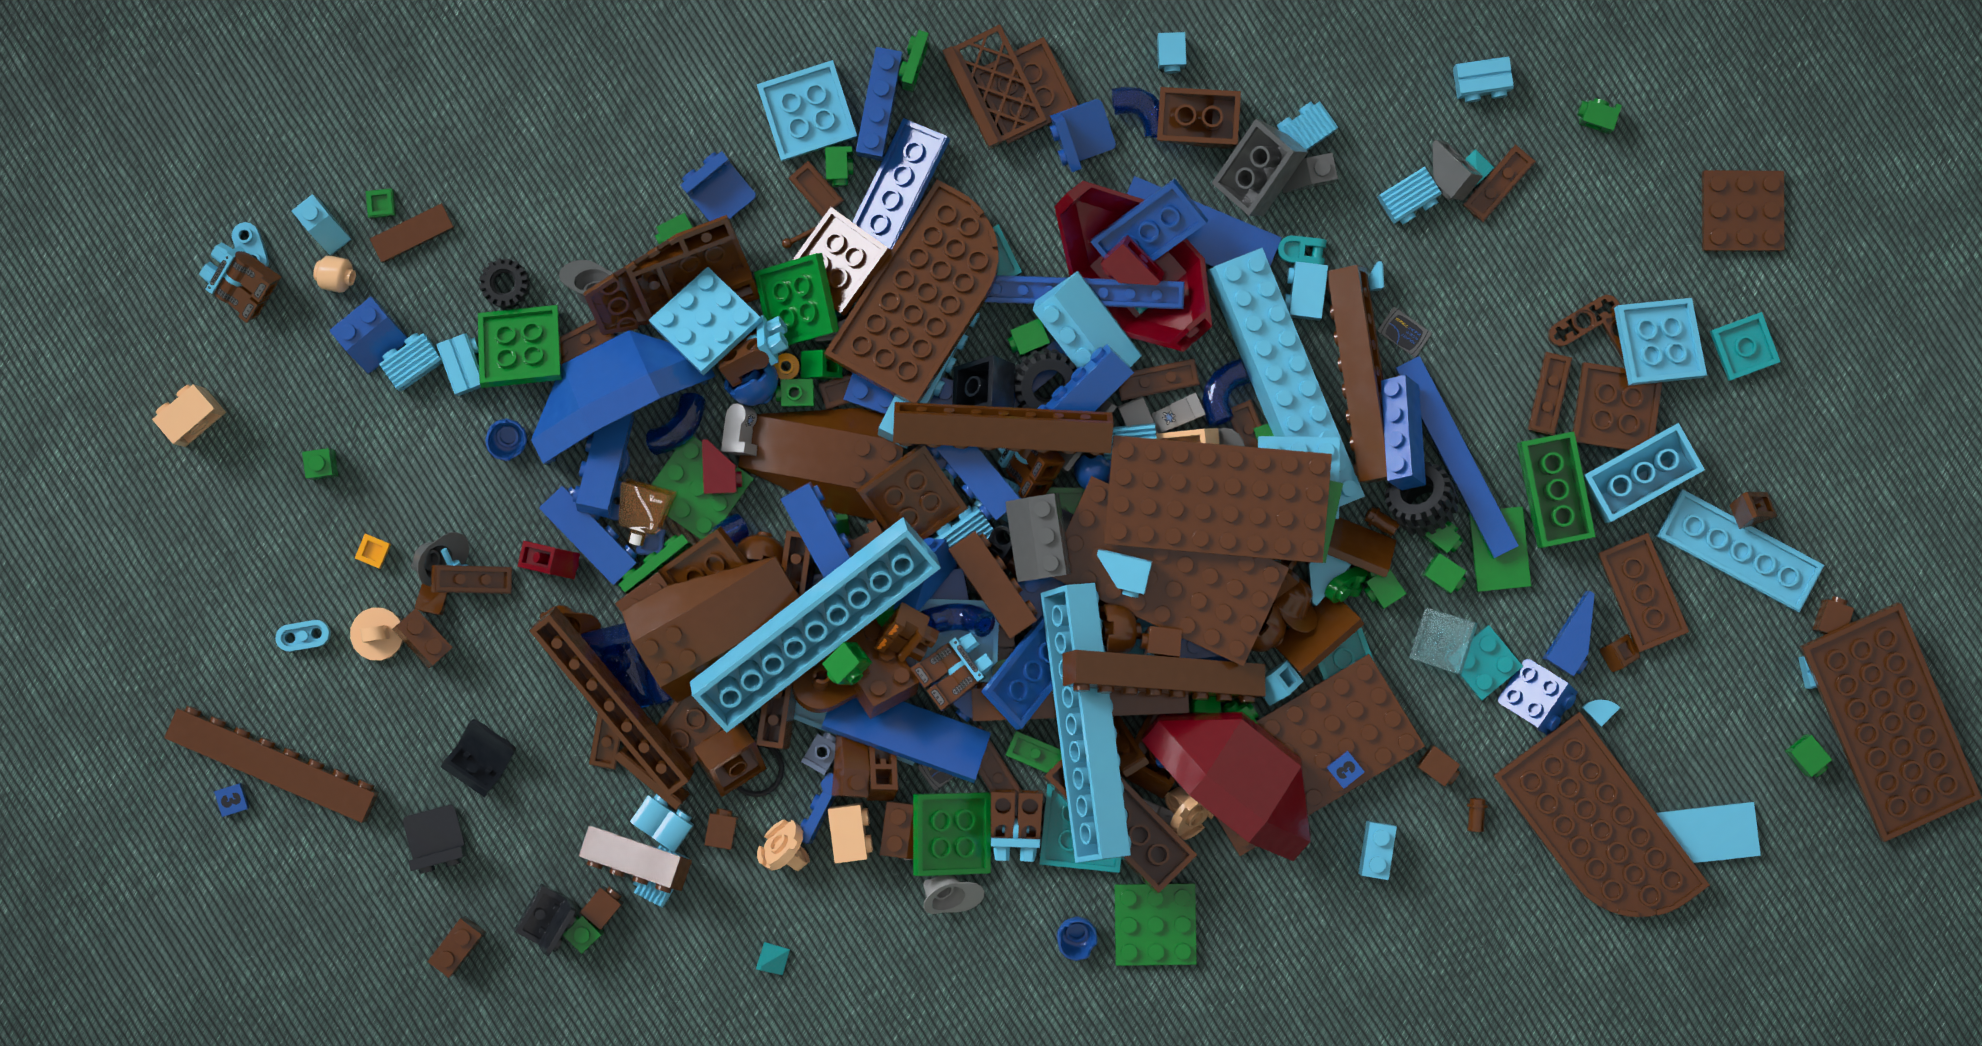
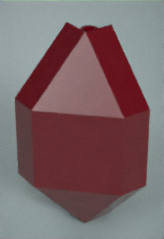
[1054,181,1212,352]
[1142,712,1311,861]

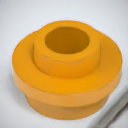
[774,353,800,379]

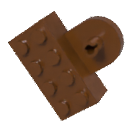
[792,618,920,719]

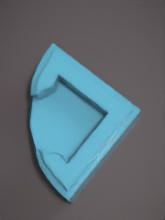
[1581,700,1620,727]

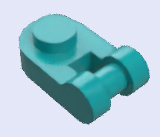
[1278,236,1327,265]

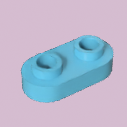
[232,222,269,267]
[275,620,331,651]

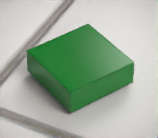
[365,188,396,219]

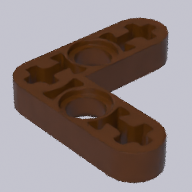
[1547,295,1624,361]

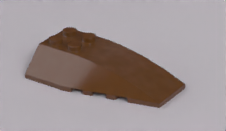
[583,215,759,335]
[738,408,904,520]
[622,556,800,703]

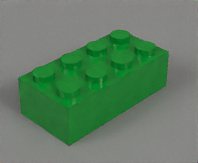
[1517,431,1596,548]

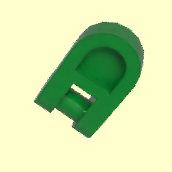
[1324,566,1368,603]

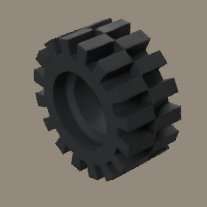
[479,258,530,308]

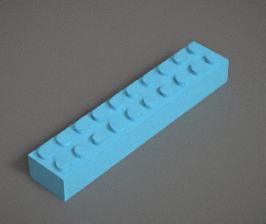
[1206,248,1365,507]
[690,517,941,733]
[1041,583,1131,863]

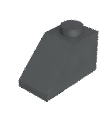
[1432,140,1483,201]
[1282,153,1338,194]

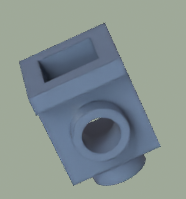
[801,731,836,775]

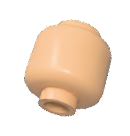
[313,256,356,293]

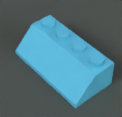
[1033,271,1142,368]
[1584,423,1705,523]

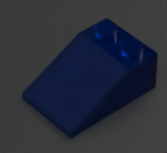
[581,623,654,708]

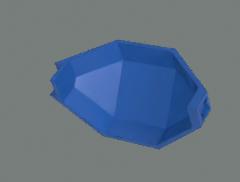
[531,330,715,465]

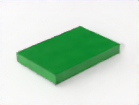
[1468,506,1531,592]

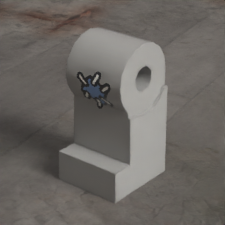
[1151,393,1206,433]
[721,403,757,456]

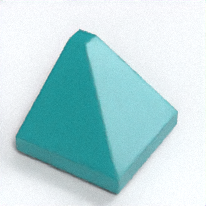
[1466,149,1494,186]
[756,942,790,975]

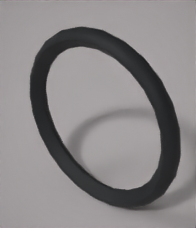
[736,740,784,797]

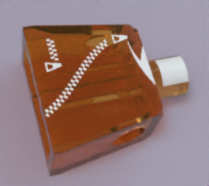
[618,478,676,546]

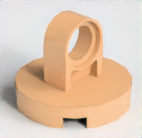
[350,608,404,660]
[1165,787,1214,840]
[757,820,810,871]

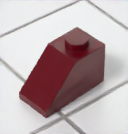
[1101,235,1165,285]
[702,440,743,495]
[517,541,580,579]

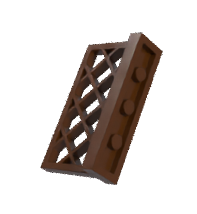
[942,24,1047,150]

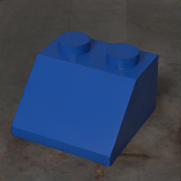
[329,296,408,374]

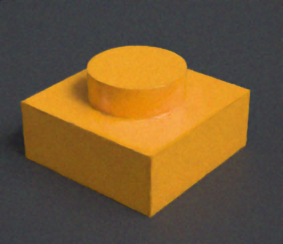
[355,534,391,569]

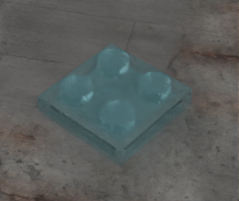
[1409,607,1478,675]

